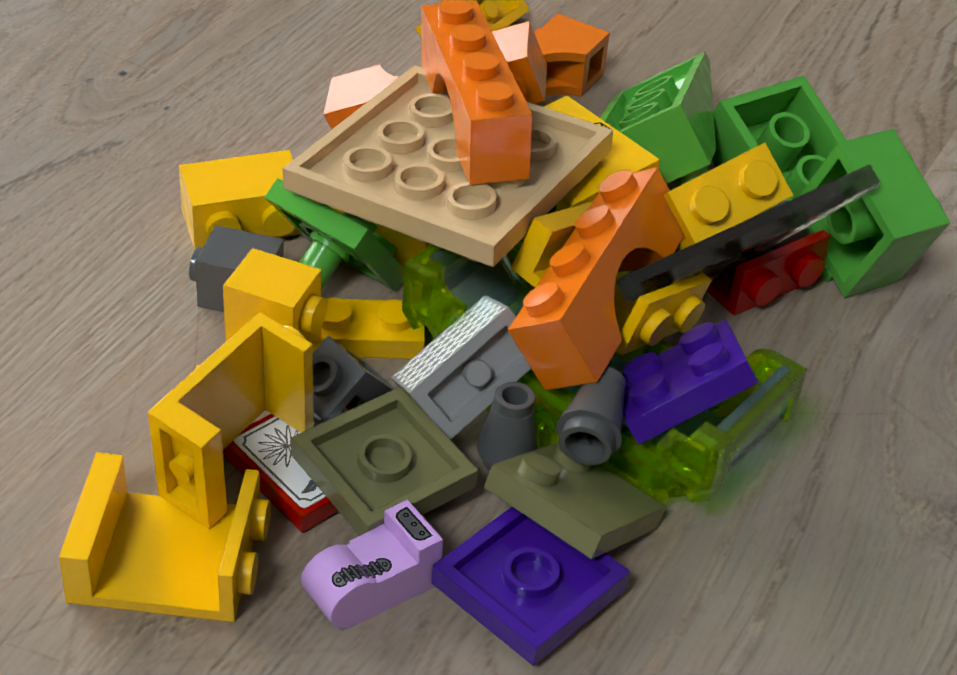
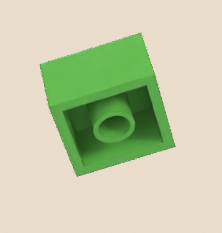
[793,128,951,298]

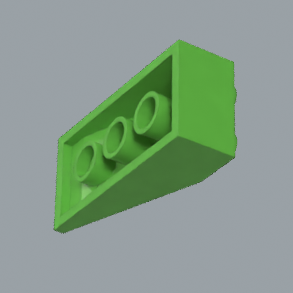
[601,52,716,185]
[712,76,847,282]

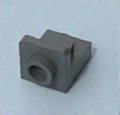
[313,336,394,421]

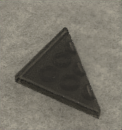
[616,164,881,302]

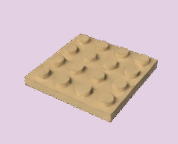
[282,65,613,267]

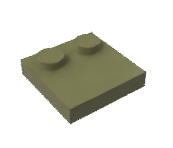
[291,387,479,536]
[484,442,666,559]

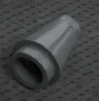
[556,367,626,465]
[477,382,541,471]

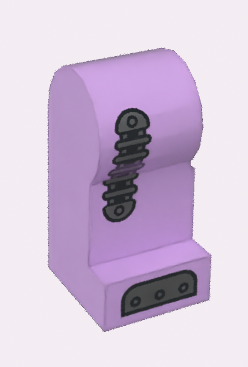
[300,499,443,629]

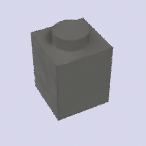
[189,225,284,312]

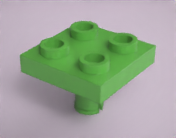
[264,178,408,292]

